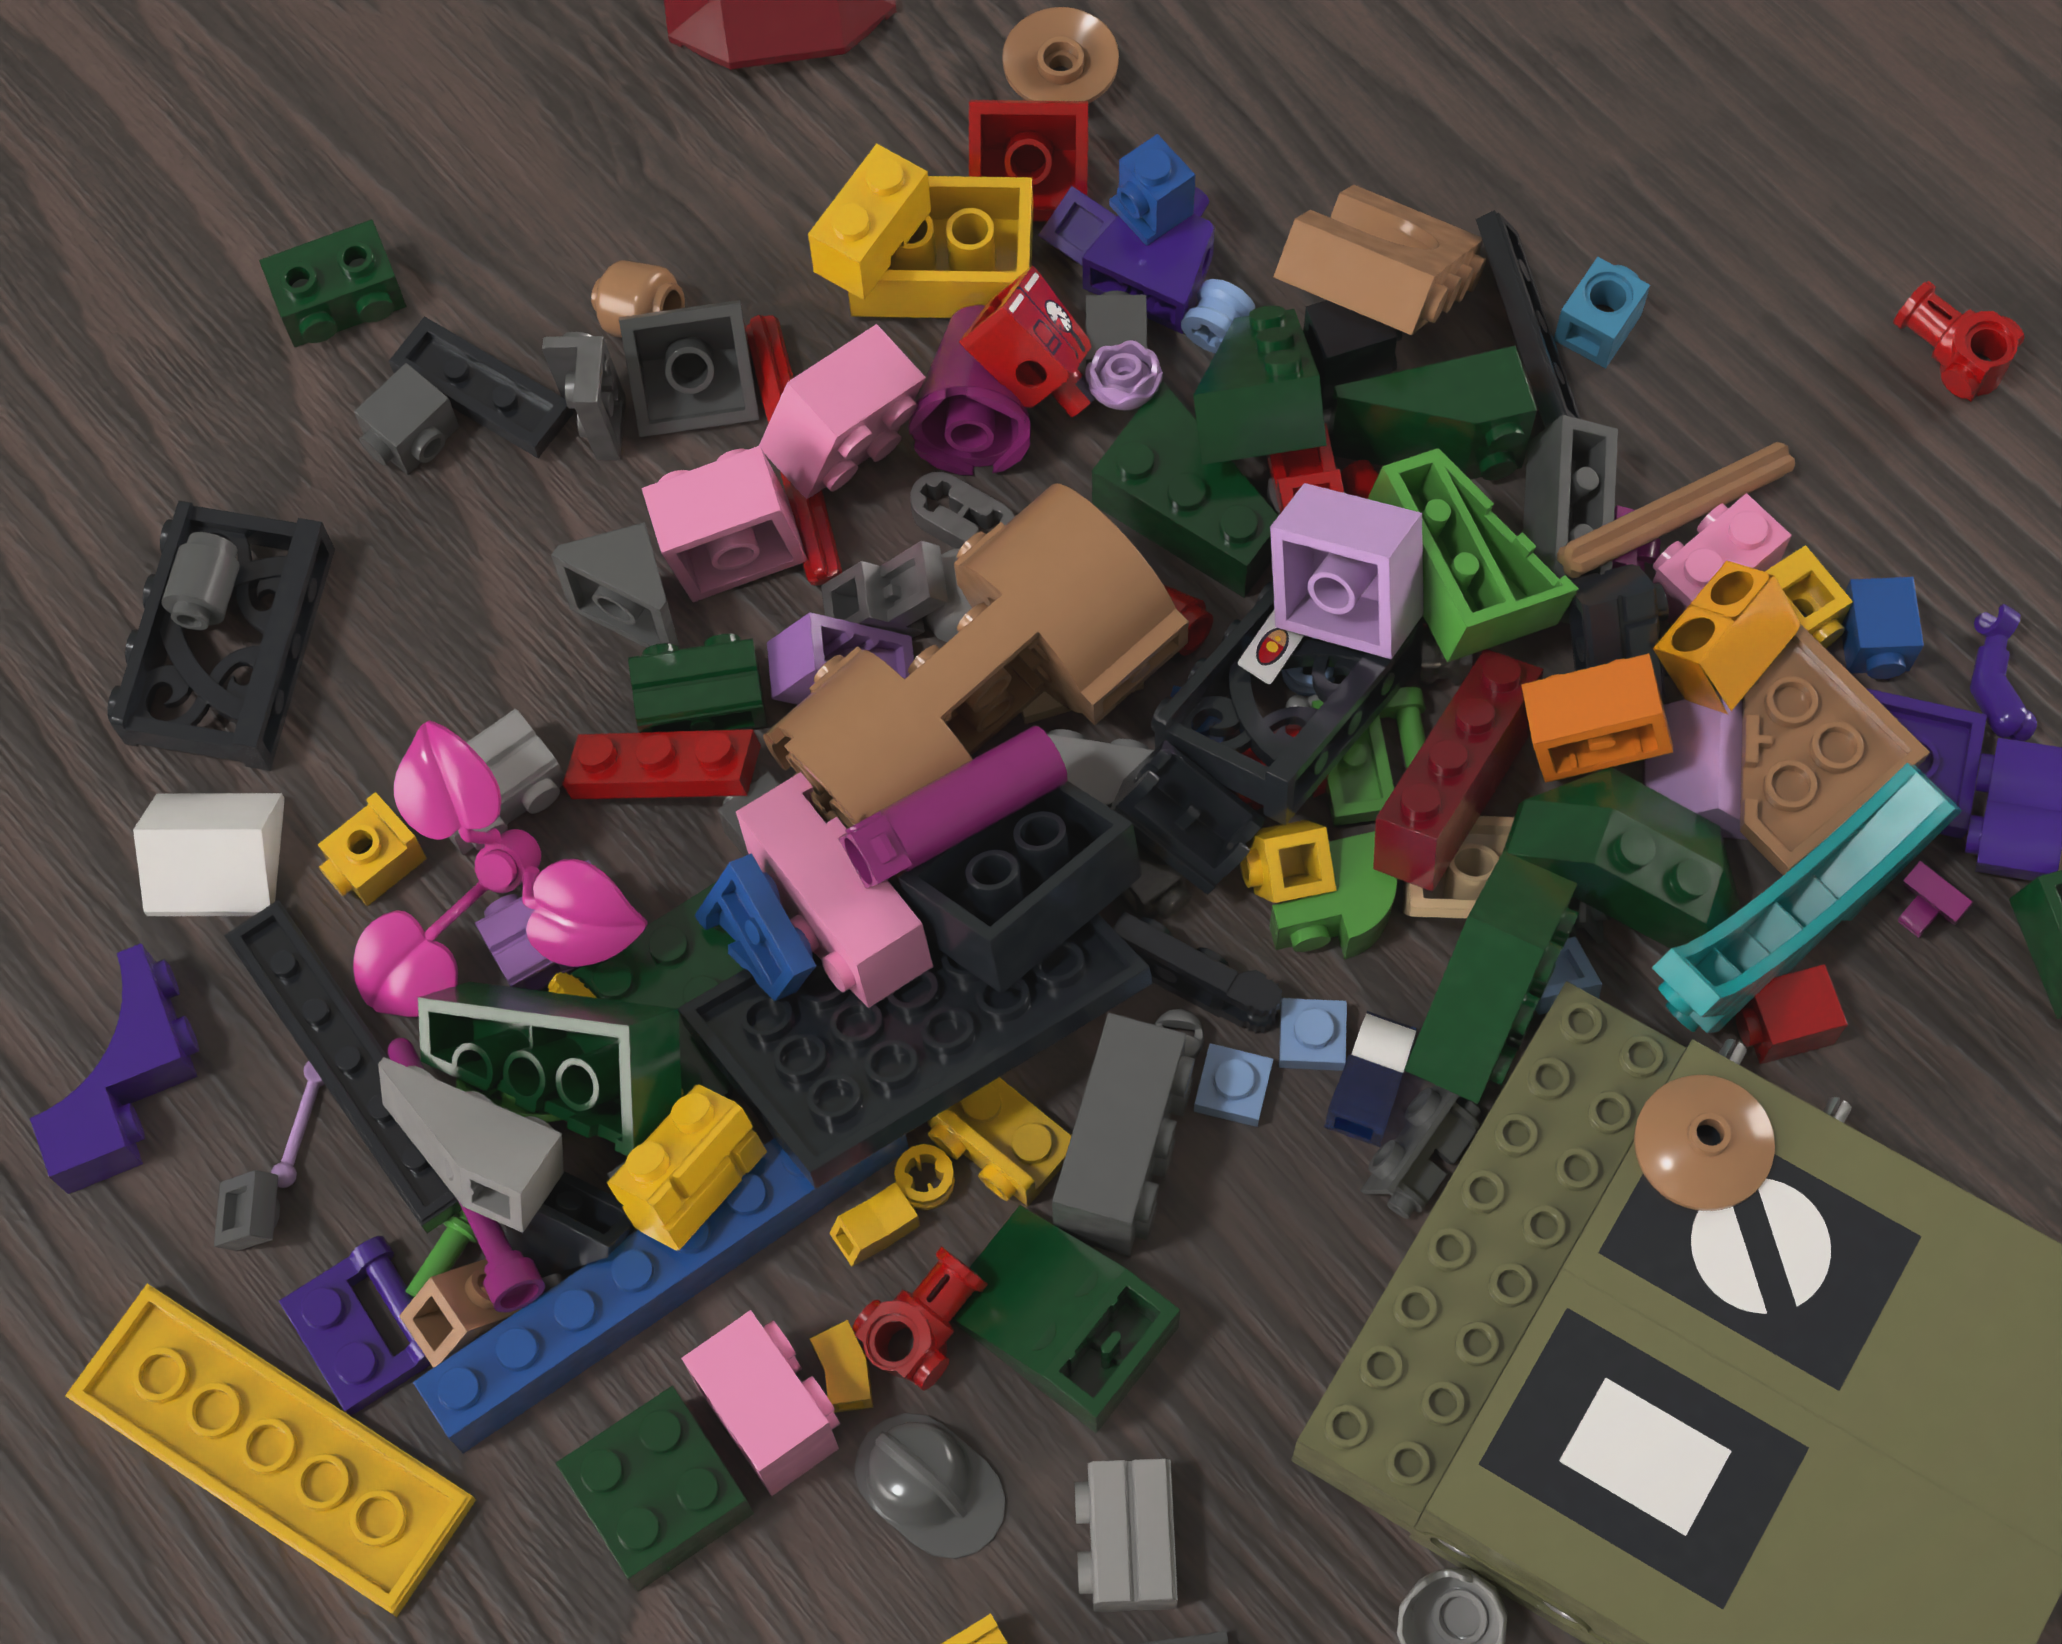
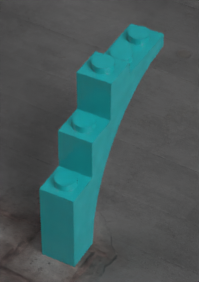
[1652,763,1963,1033]

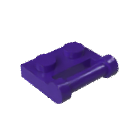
[279,1236,431,1416]

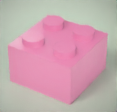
[759,324,926,500]
[641,446,808,602]
[681,1310,840,1496]

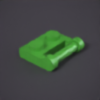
[1311,687,1426,826]

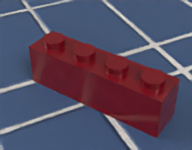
[1373,649,1544,892]

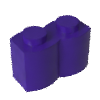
[1965,738,2062,881]

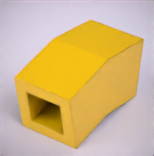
[829,1182,920,1267]
[810,1320,873,1413]

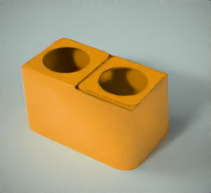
[1653,561,1800,714]

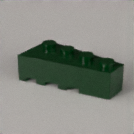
[418,982,682,1156]

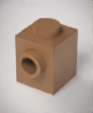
[399,1259,522,1368]

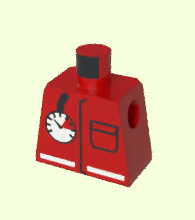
[959,265,1095,417]

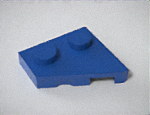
[695,853,816,1001]

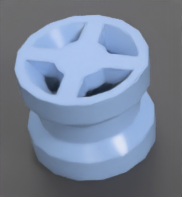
[1181,279,1255,353]

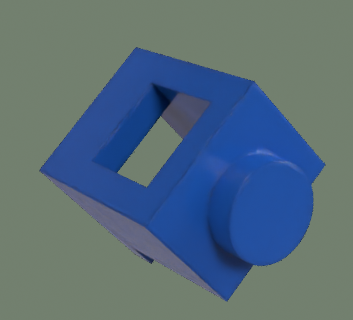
[1109,134,1196,246]

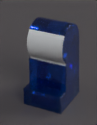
[1324,1011,1417,1147]

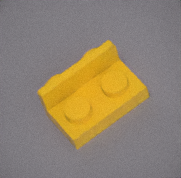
[927,1077,1071,1207]

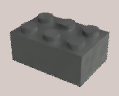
[1052,1013,1195,1257]

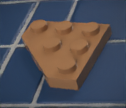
[1740,624,1930,875]

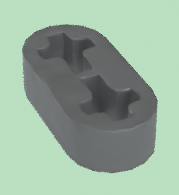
[910,472,1015,549]

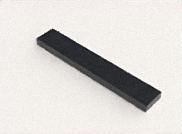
[224,900,462,1234]

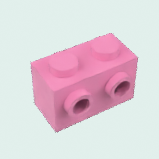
[1653,493,1792,625]

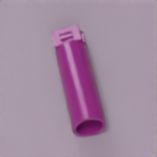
[839,726,1068,888]

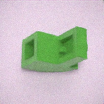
[1269,831,1397,960]

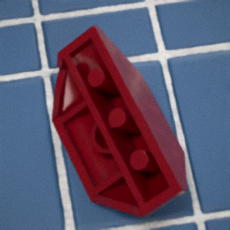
[664,0,897,70]

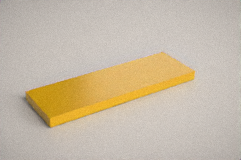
[65,1283,476,1617]

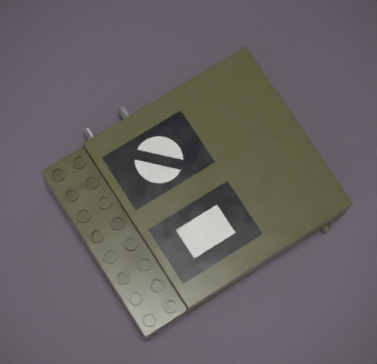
[1291,981,2062,1644]

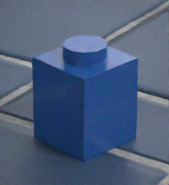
[1842,577,1924,679]

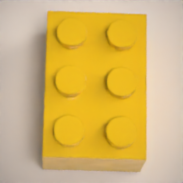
[848,176,1033,318]

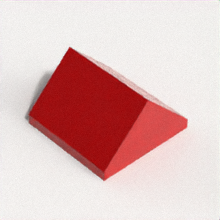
[969,100,1089,221]

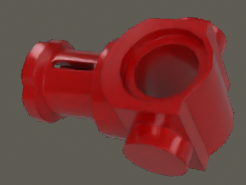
[1893,281,2025,402]
[852,1246,988,1391]

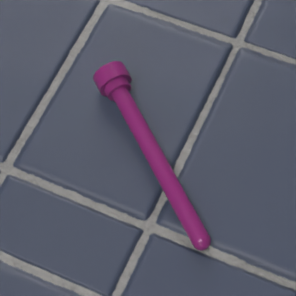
[388,1038,545,1312]

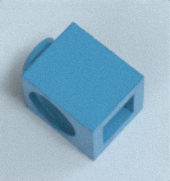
[1554,257,1650,369]

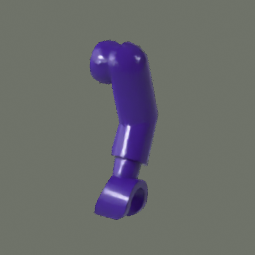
[1970,604,2037,742]

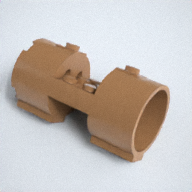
[763,483,1188,892]

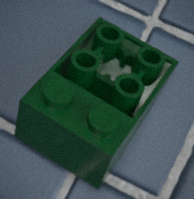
[951,1205,1180,1433]

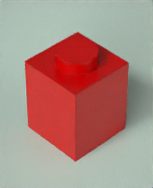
[1735,964,1848,1064]

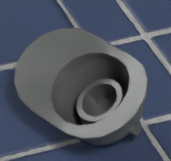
[854,1413,1005,1559]

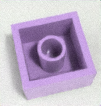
[1270,483,1423,659]

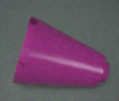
[909,305,1031,475]

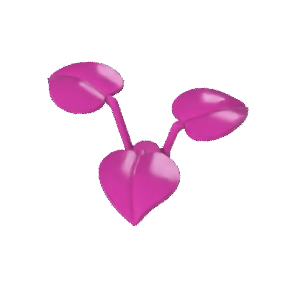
[353,720,648,1017]

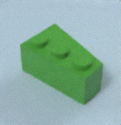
[1368,448,1579,662]

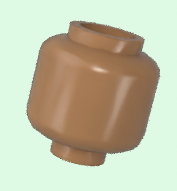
[591,260,685,338]

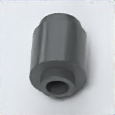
[162,532,240,630]

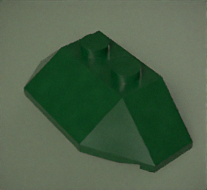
[1503,767,1741,949]

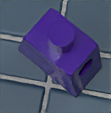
[1082,186,1215,334]

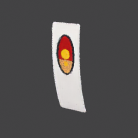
[1238,609,1304,684]

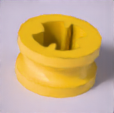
[894,1144,955,1210]

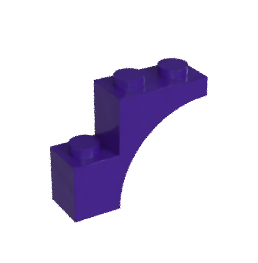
[30,943,200,1194]

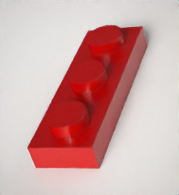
[563,729,761,799]

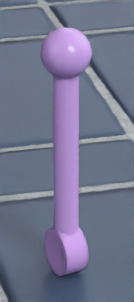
[271,1061,325,1188]

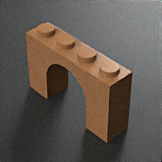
[1273,185,1486,335]

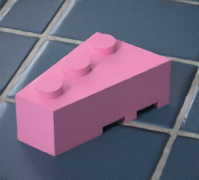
[736,772,933,1008]

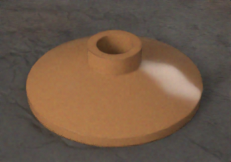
[1002,7,1119,104]
[1634,1075,1775,1211]

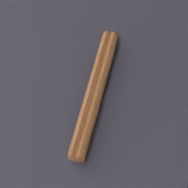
[1557,442,1795,578]

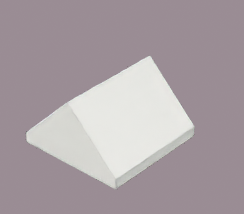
[133,793,285,916]

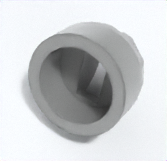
[1154,1009,1204,1059]

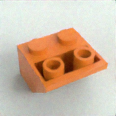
[1521,653,1673,783]

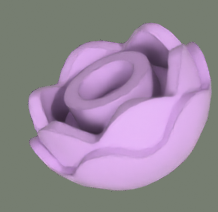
[1085,340,1163,411]

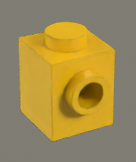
[1240,820,1337,903]

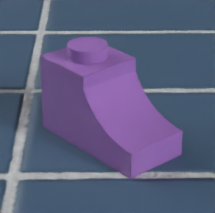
[767,612,914,705]

